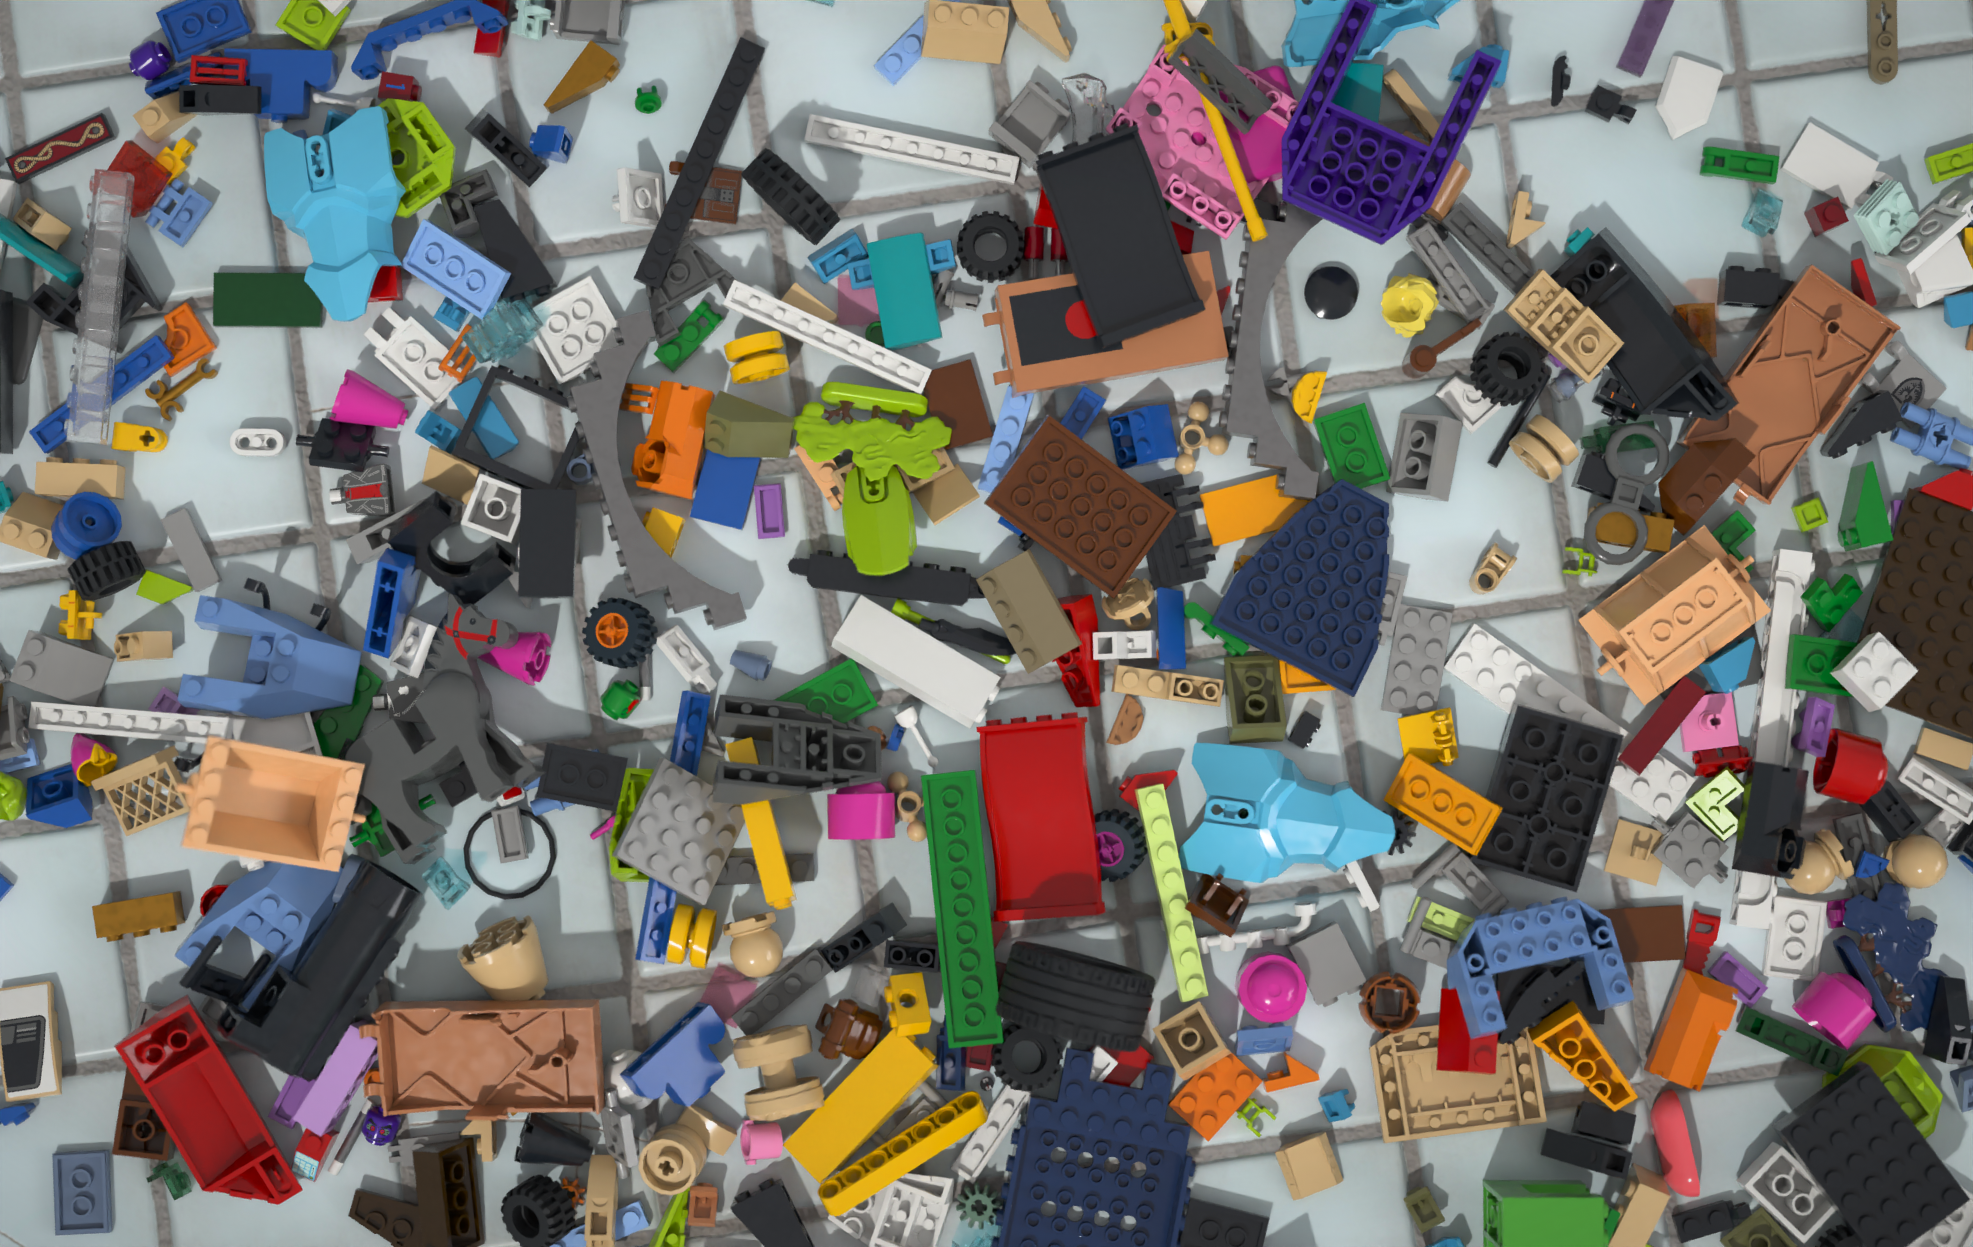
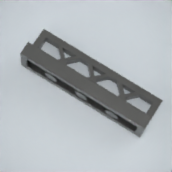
[1168,29,1273,135]

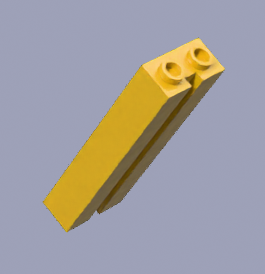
[725,737,797,910]
[783,1027,938,1184]

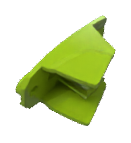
[842,465,917,575]

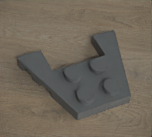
[646,238,737,347]

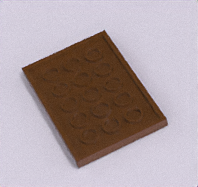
[984,415,1177,599]

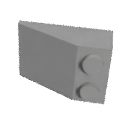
[9,630,114,707]

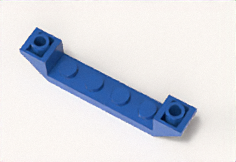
[351,0,509,80]

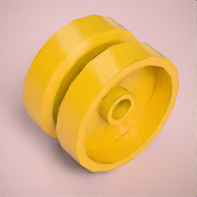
[723,331,790,384]
[667,903,717,969]

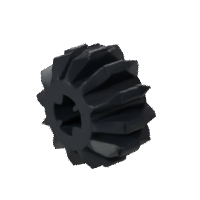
[1382,809,1416,855]

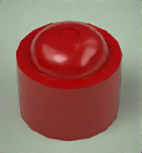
[1813,728,1888,805]

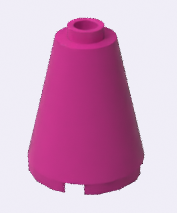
[329,369,409,429]
[478,632,551,686]

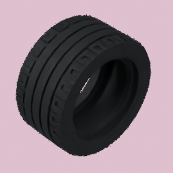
[995,941,1156,1052]

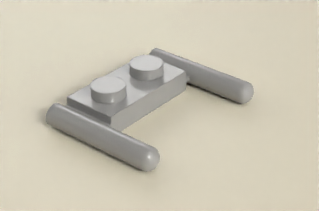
[1411,843,1509,935]
[1399,897,1457,969]
[870,1080,948,1147]

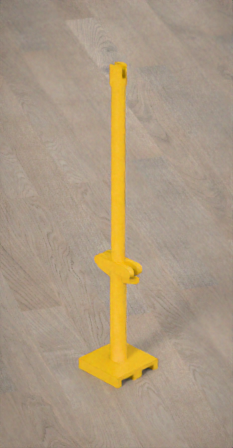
[1163,0,1268,242]

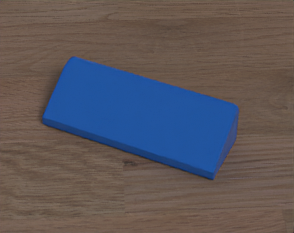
[144,51,224,99]
[1156,587,1186,669]

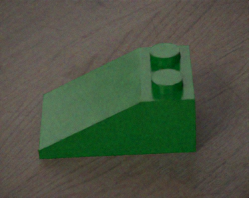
[1838,461,1893,552]

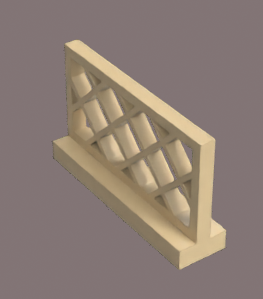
[91,745,190,836]

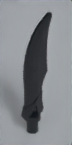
[918,618,1017,656]

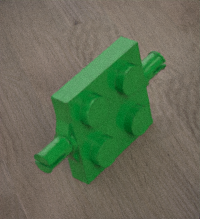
[349,793,436,857]

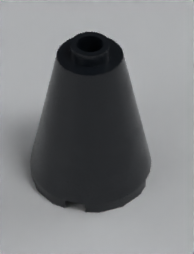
[514,1112,593,1166]

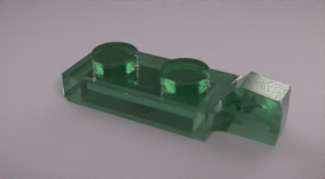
[1580,420,1656,454]

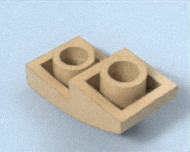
[675,1104,737,1156]

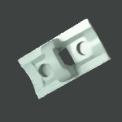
[511,0,551,41]

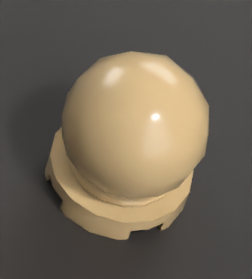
[1784,828,1854,895]
[1882,833,1949,889]
[722,911,783,978]

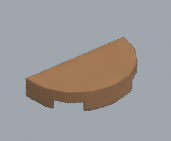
[1106,694,1143,745]

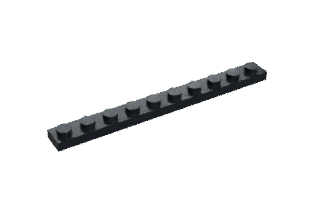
[633,37,765,290]

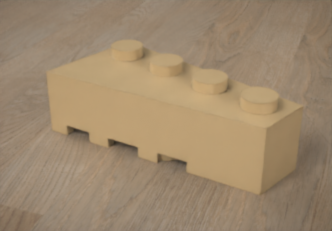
[1607,1163,1670,1247]

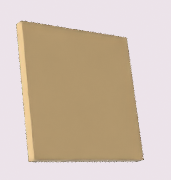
[422,445,480,505]
[913,463,980,525]
[1603,819,1663,886]

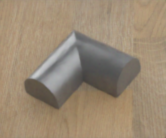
[439,169,498,238]

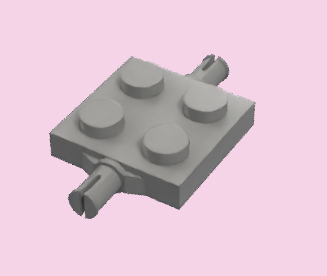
[1651,811,1729,888]
[600,1088,639,1179]

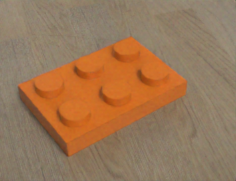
[1168,1052,1262,1142]

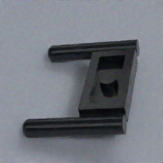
[179,935,271,1006]

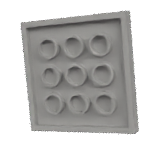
[612,758,745,906]

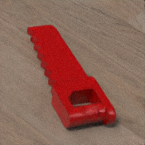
[1682,908,1721,975]

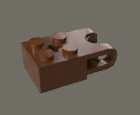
[112,1067,176,1161]

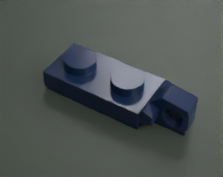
[936,1015,966,1091]

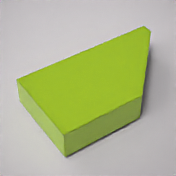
[136,570,194,604]

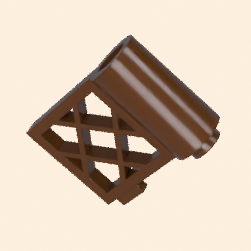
[1402,318,1482,379]

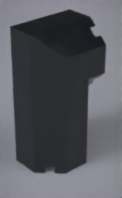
[1732,761,1809,879]

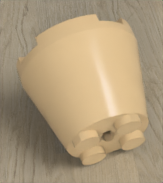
[457,915,548,1001]

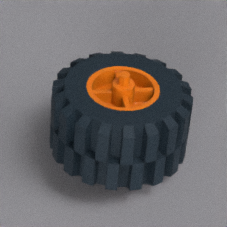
[582,597,658,669]

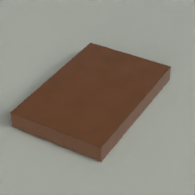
[923,359,993,451]
[1599,905,1686,963]

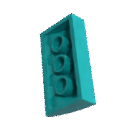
[1333,63,1384,124]
[0,213,88,289]
[867,233,943,350]

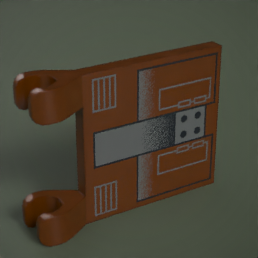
[664,161,742,225]

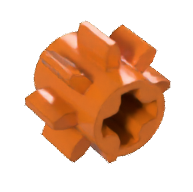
[560,1176,587,1210]

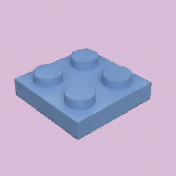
[1235,1023,1293,1056]

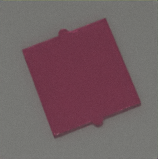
[837,278,880,327]
[700,966,757,1028]

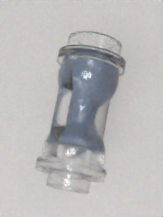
[1547,365,1606,403]

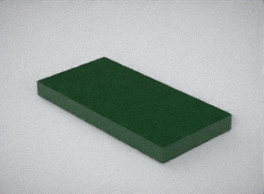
[213,273,323,328]

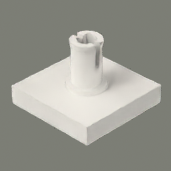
[612,167,664,228]
[390,615,437,678]

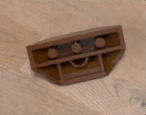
[1658,438,1756,536]

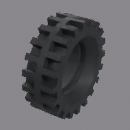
[741,148,841,245]

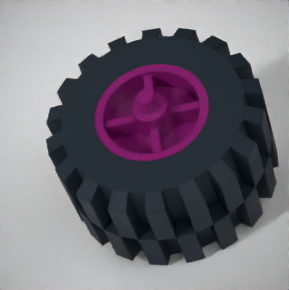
[1094,809,1148,882]

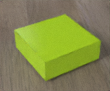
[1791,497,1828,533]

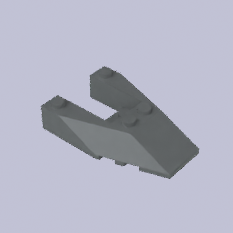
[712,694,882,805]

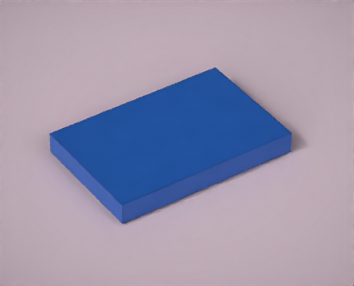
[156,0,252,63]
[690,449,761,530]

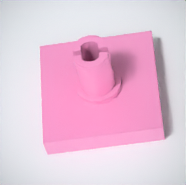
[1679,692,1739,752]

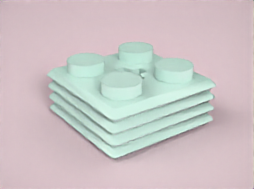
[1854,179,1919,255]

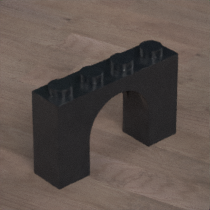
[388,491,516,605]

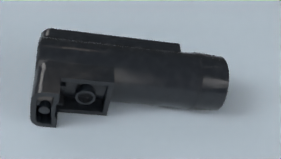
[217,859,423,1082]

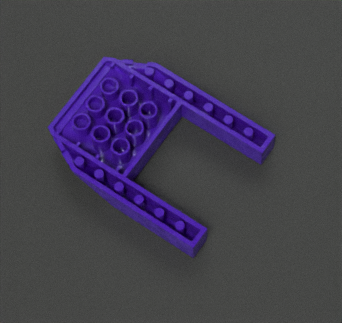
[1281,0,1502,245]

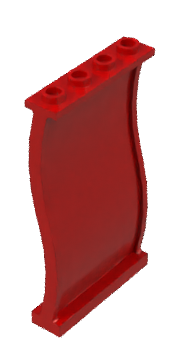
[977,712,1105,922]

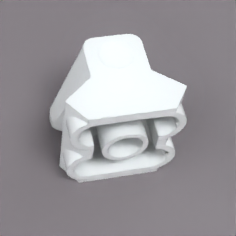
[1896,235,1973,308]

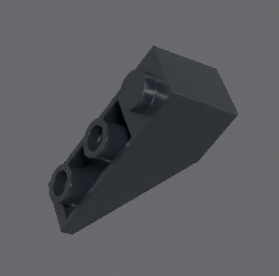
[179,85,261,115]
[1820,390,1903,459]
[820,903,907,973]
[1923,975,1972,1066]
[1540,1128,1633,1180]

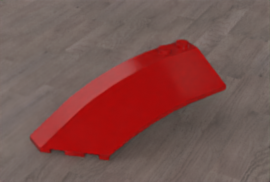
[115,994,303,1205]

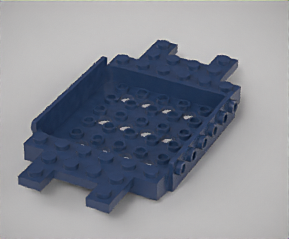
[991,1047,1196,1247]

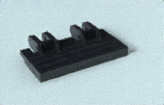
[1140,474,1216,591]

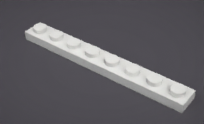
[804,114,1020,185]
[723,280,932,395]
[28,701,234,744]

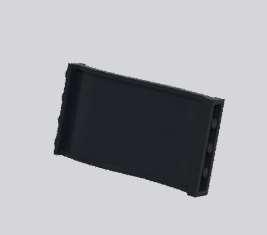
[1032,123,1206,350]

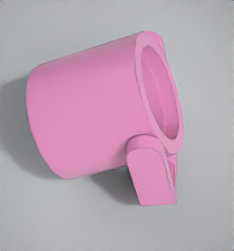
[740,1119,783,1165]

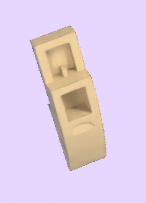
[1111,665,1224,707]
[584,1154,618,1247]

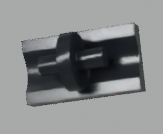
[1592,378,1643,426]

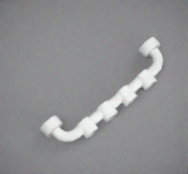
[1160,902,1317,954]

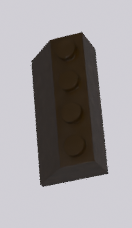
[412,1137,485,1247]

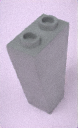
[346,496,460,564]

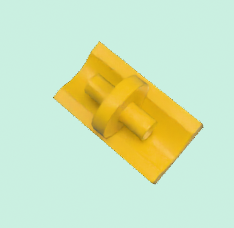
[58,590,102,640]

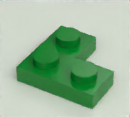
[1711,510,1756,573]
[1801,574,1863,632]

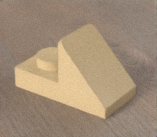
[1505,191,1546,249]
[460,1120,497,1162]

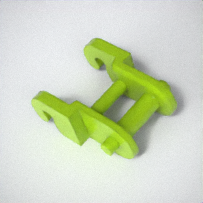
[1562,547,1597,576]
[1236,1097,1277,1137]

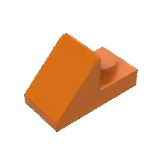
[1262,1052,1320,1093]

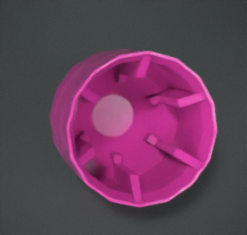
[827,781,895,840]
[1235,951,1307,1023]
[1792,971,1876,1050]

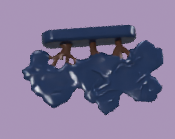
[1833,882,1948,1032]

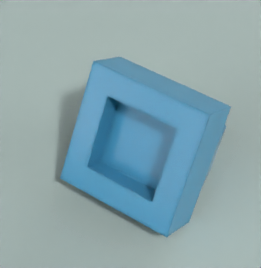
[433,296,470,332]
[1318,1089,1355,1122]

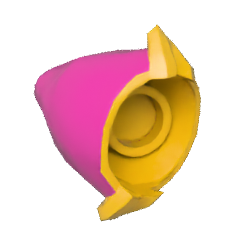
[71,733,118,787]

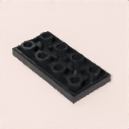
[518,489,577,598]
[1496,964,1605,1025]

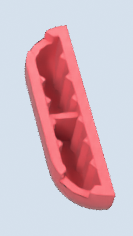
[1650,1089,1700,1197]

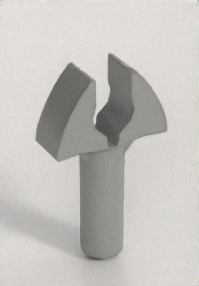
[1267,367,1316,397]

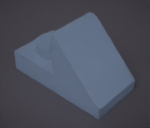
[1950,1065,1973,1113]

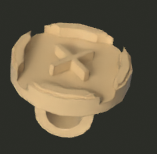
[1102,578,1154,630]

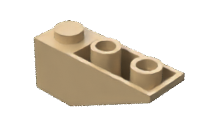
[1008,0,1072,63]

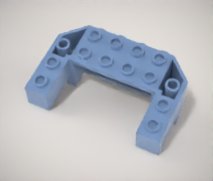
[1447,897,1634,1039]

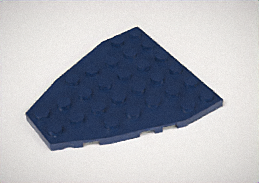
[1209,479,1389,697]

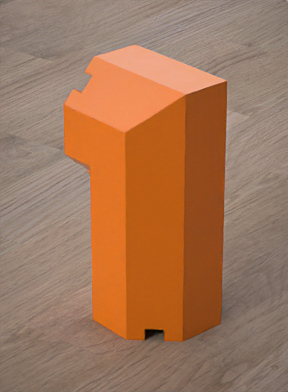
[631,381,715,500]
[1644,968,1738,1092]

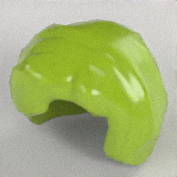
[0,771,27,821]

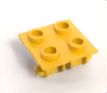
[1397,707,1459,766]

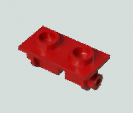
[1692,745,1753,778]

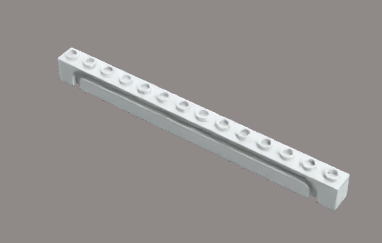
[1729,549,1815,930]

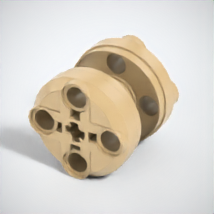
[732,1024,824,1121]

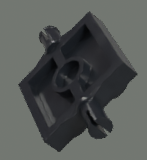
[296,418,389,472]

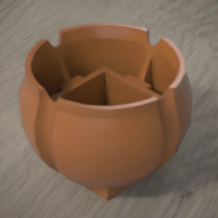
[1358,971,1421,1034]

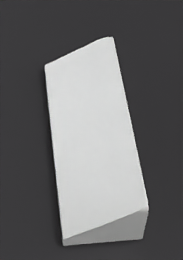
[1897,754,1973,825]

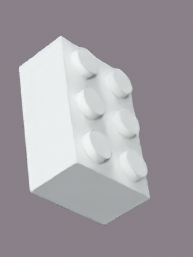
[1736,1142,1835,1243]

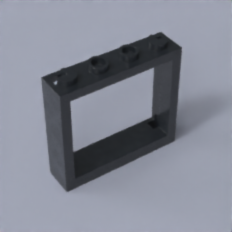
[452,364,580,489]

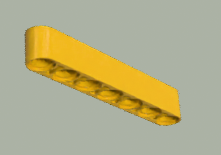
[818,1091,989,1216]

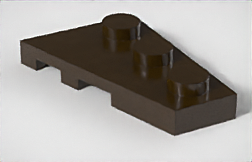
[348,1188,423,1247]

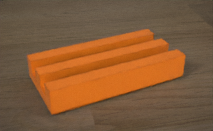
[438,324,490,383]
[619,383,659,415]

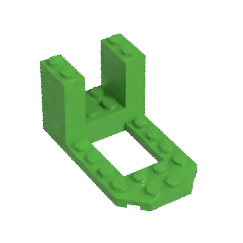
[1483,1180,1608,1247]

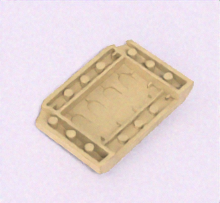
[1369,1025,1547,1143]

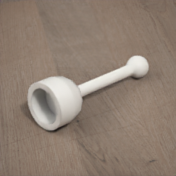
[311,92,377,112]
[894,705,938,767]

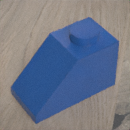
[529,125,573,164]

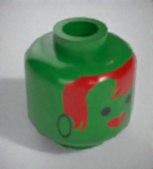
[600,679,641,720]

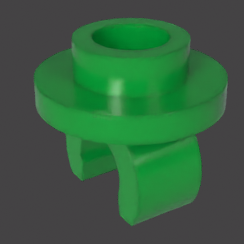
[635,86,662,114]

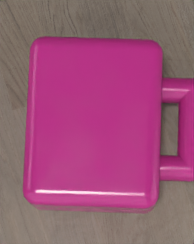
[1191,65,1295,184]

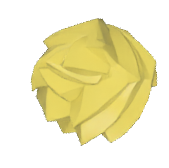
[1380,273,1439,338]

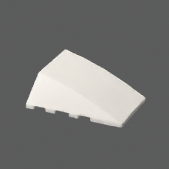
[828,1166,954,1247]

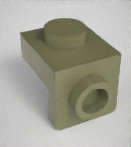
[1403,1186,1445,1234]

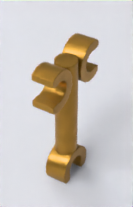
[145,358,218,421]

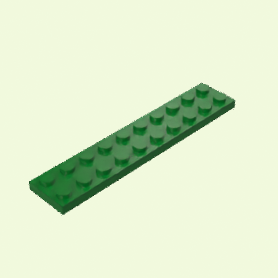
[921,770,1004,1048]

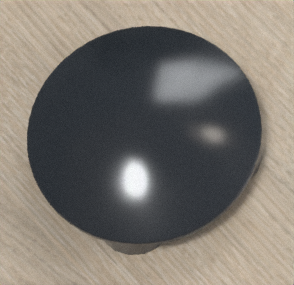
[1304,266,1358,320]

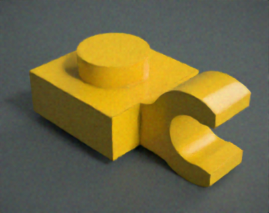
[148,137,196,185]

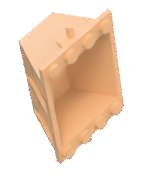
[1578,525,1771,706]
[175,735,366,872]

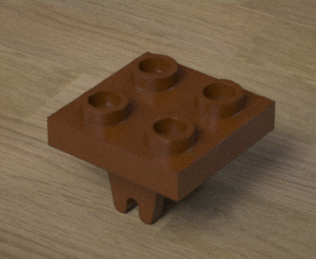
[1185,873,1249,938]

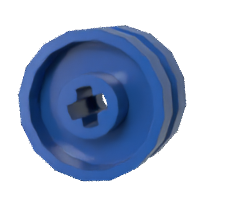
[51,492,122,560]

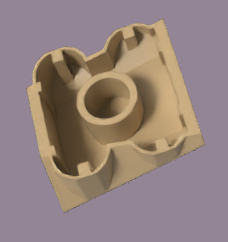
[1275,1132,1344,1201]

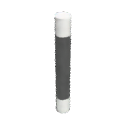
[639,654,651,701]
[328,1098,377,1175]

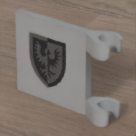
[1858,341,1947,429]

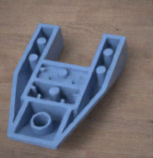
[177,595,362,719]
[175,861,343,1010]

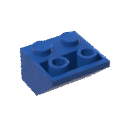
[1108,404,1179,470]

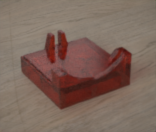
[93,140,173,218]

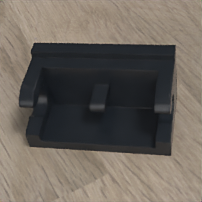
[1860,780,1922,842]
[1571,1101,1636,1146]

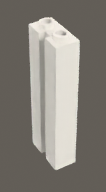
[831,595,1001,729]

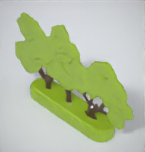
[793,382,952,482]

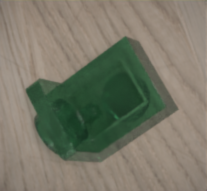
[146,1162,192,1201]

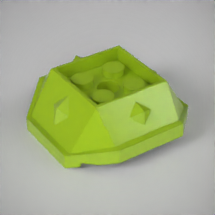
[378,98,456,218]
[1822,1043,1943,1139]

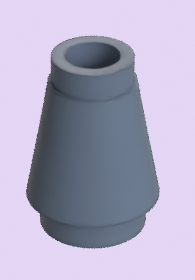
[730,650,772,681]

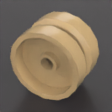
[1509,414,1579,483]
[639,1124,707,1195]

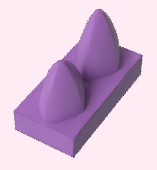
[1791,697,1835,757]

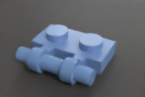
[145,178,213,247]

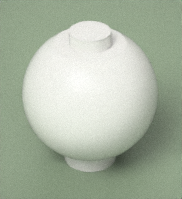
[604,1049,653,1110]

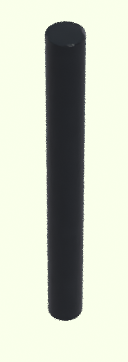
[1487,371,1551,468]

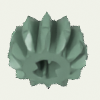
[956,1182,1002,1230]

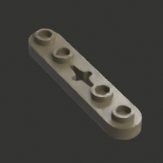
[1867,0,1898,85]

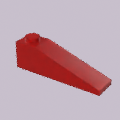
[1052,594,1100,707]

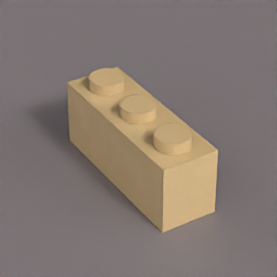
[35,457,126,499]

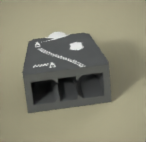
[373,673,426,723]

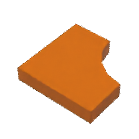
[164,302,217,377]

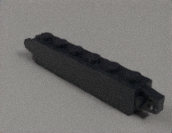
[787,550,986,606]

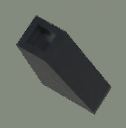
[474,199,557,305]
[730,1178,815,1247]

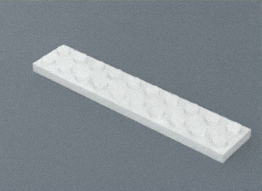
[1444,624,1695,823]

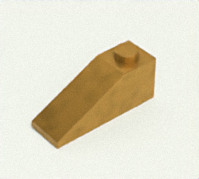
[544,40,620,114]

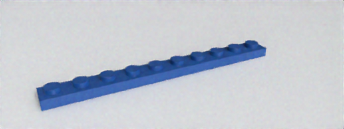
[635,690,711,964]

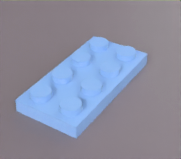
[400,219,511,320]

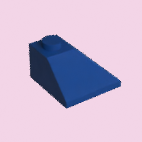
[26,764,92,828]

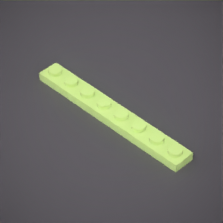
[1135,783,1209,1002]

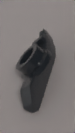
[1551,56,1571,107]

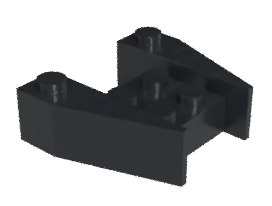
[25,223,163,354]

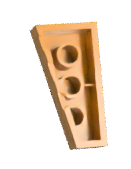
[1527,1001,1638,1112]

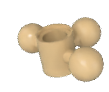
[1174,401,1229,475]
[887,772,927,842]

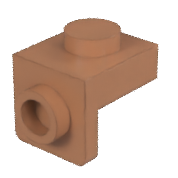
[688,1183,719,1227]

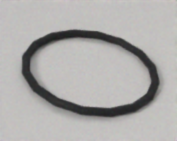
[463,808,556,900]

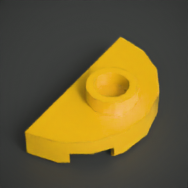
[1291,371,1327,424]

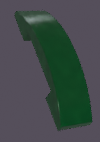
[1735,1006,1849,1077]

